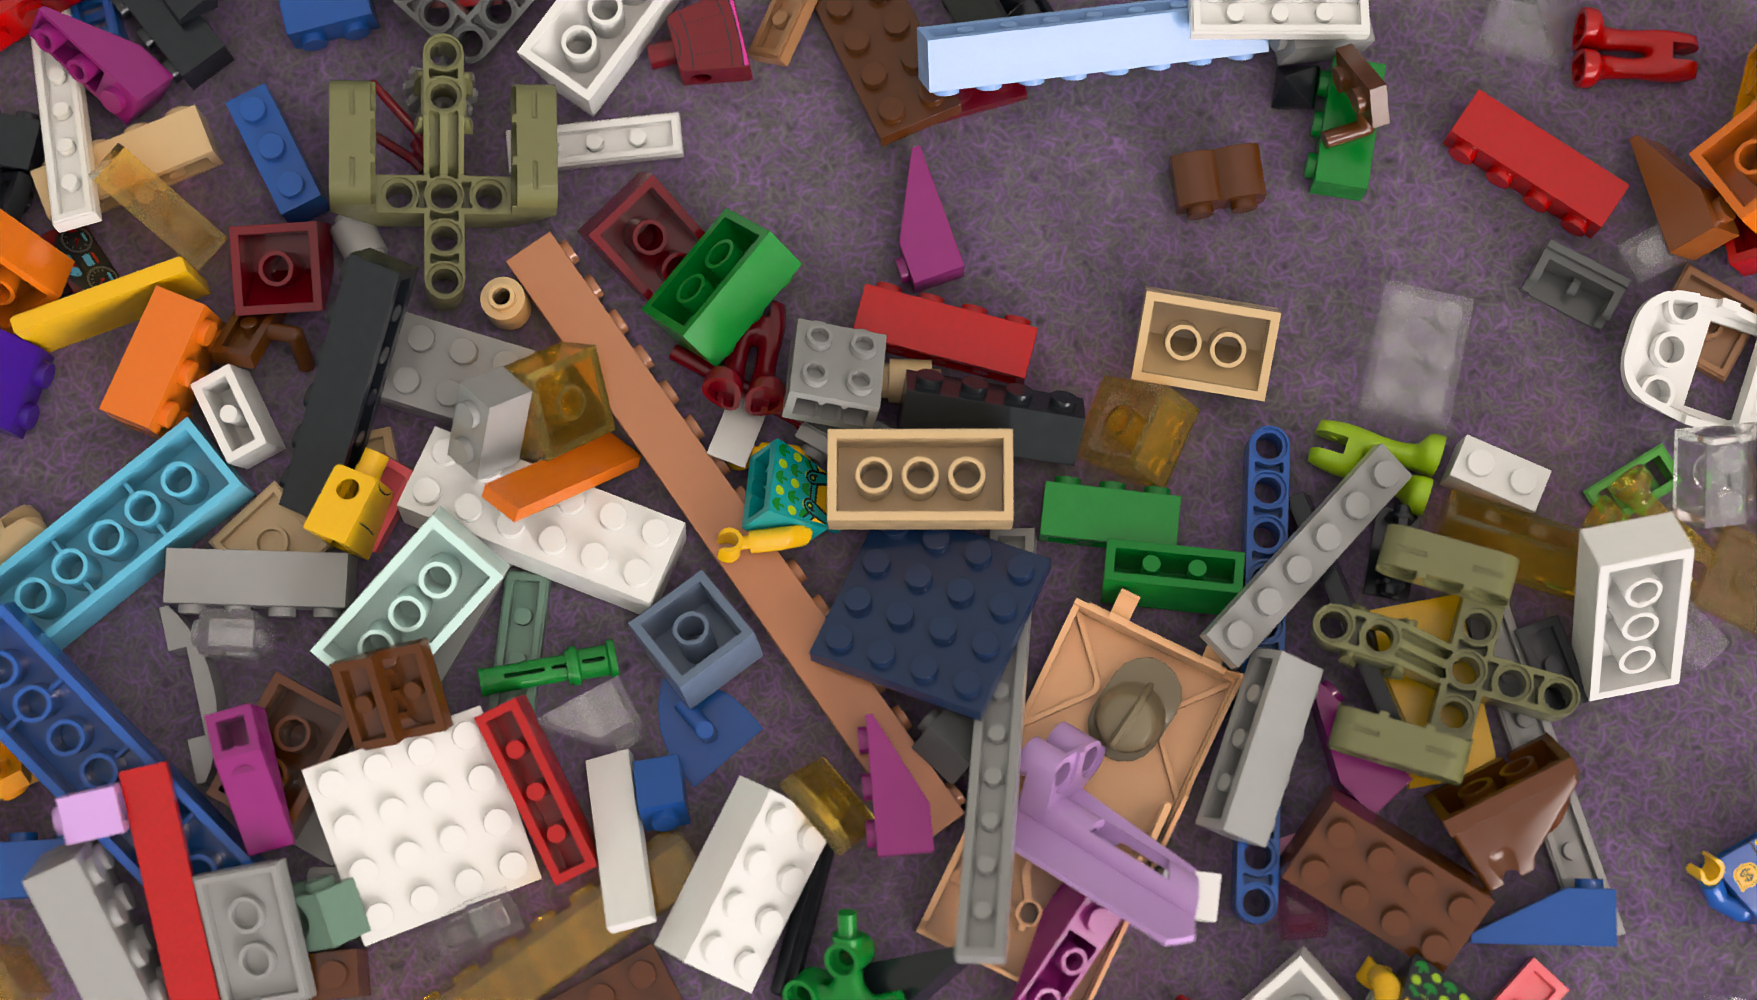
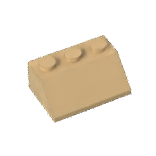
[1131,286,1281,402]

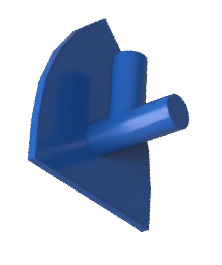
[658,679,764,788]

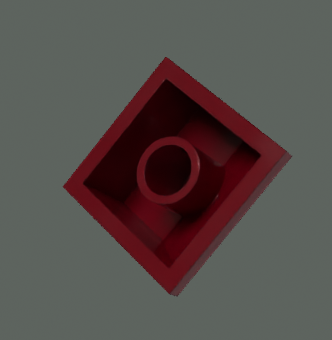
[229,221,334,316]

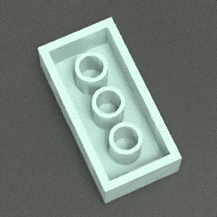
[310,505,510,668]

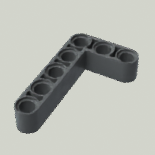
[392,0,538,63]

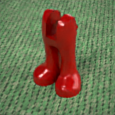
[1571,6,1699,89]

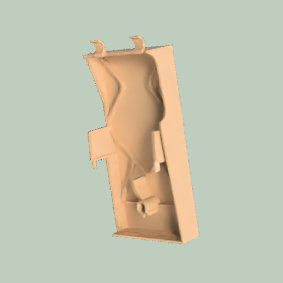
[916,588,1244,1000]

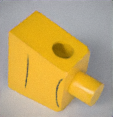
[303,447,393,560]

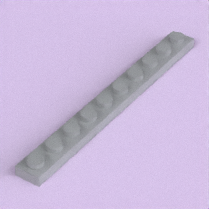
[954,528,1037,964]

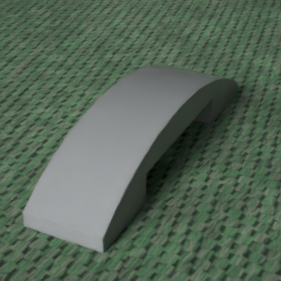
[159,605,228,787]

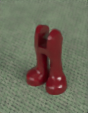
[702,300,786,416]

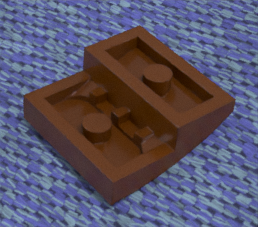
[329,638,454,750]

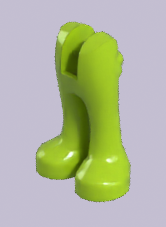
[1307,419,1447,517]

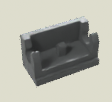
[1519,239,1631,332]

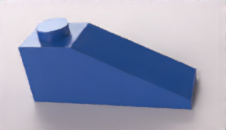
[1469,878,1617,947]

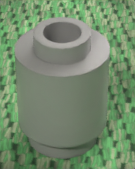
[330,215,389,260]

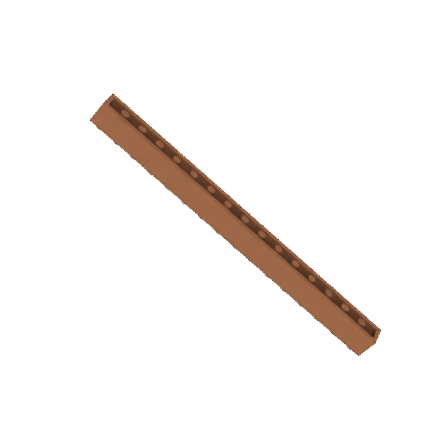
[506,231,966,837]

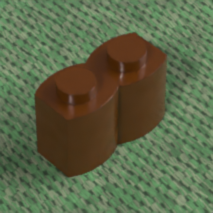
[1168,143,1267,220]

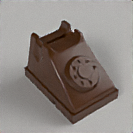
[1423,732,1580,891]

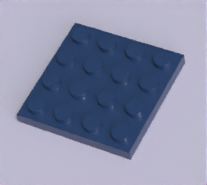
[809,530,1051,721]

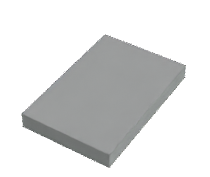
[192,858,317,1000]

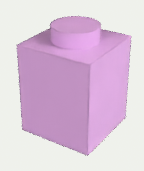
[52,782,130,846]

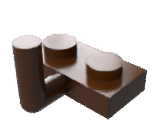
[1321,43,1390,149]
[210,310,316,372]

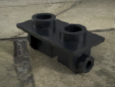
[1363,504,1422,602]

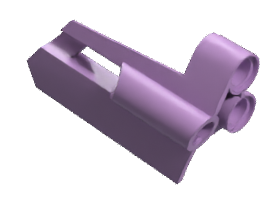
[1014,721,1199,945]

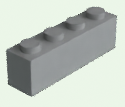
[163,548,358,619]
[1195,648,1323,848]

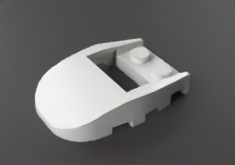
[1620,290,1757,439]

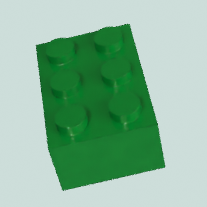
[641,208,802,367]

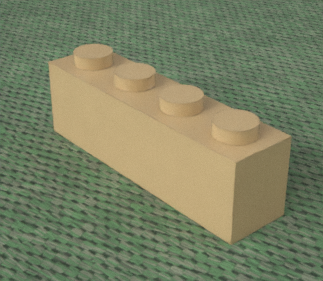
[30,105,224,221]

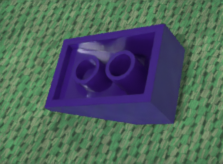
[0,329,55,439]

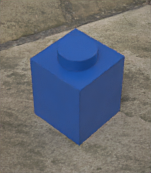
[633,754,691,832]

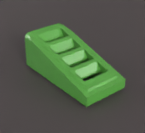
[1582,443,1687,525]

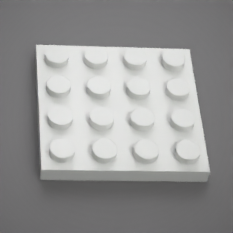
[302,705,542,946]

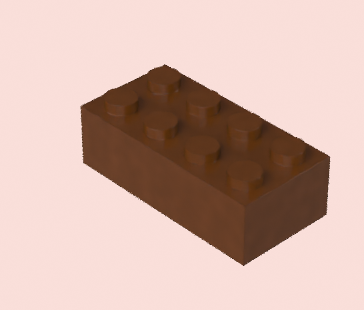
[1279,784,1495,973]

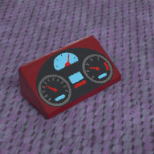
[40,226,120,294]

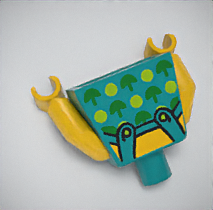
[717,438,841,563]

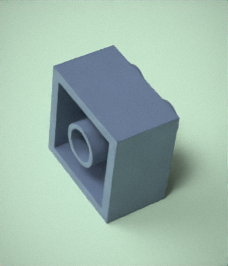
[628,570,764,710]

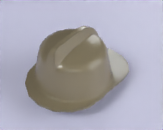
[1088,658,1181,761]

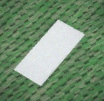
[707,398,766,468]

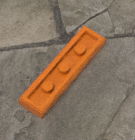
[482,431,642,522]

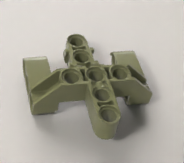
[329,33,558,312]
[1310,524,1580,787]

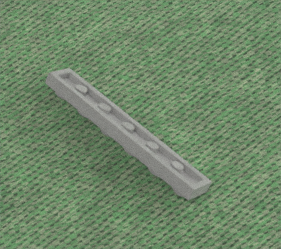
[1200,443,1412,669]

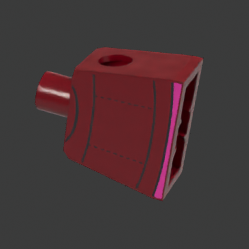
[646,0,753,86]

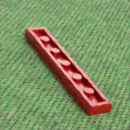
[118,760,221,1000]

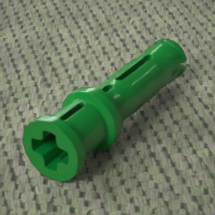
[478,639,620,697]

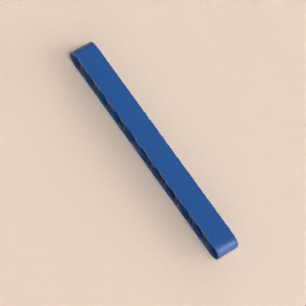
[1231,425,1290,925]

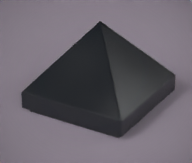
[1271,65,1320,110]

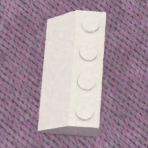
[517,0,681,117]

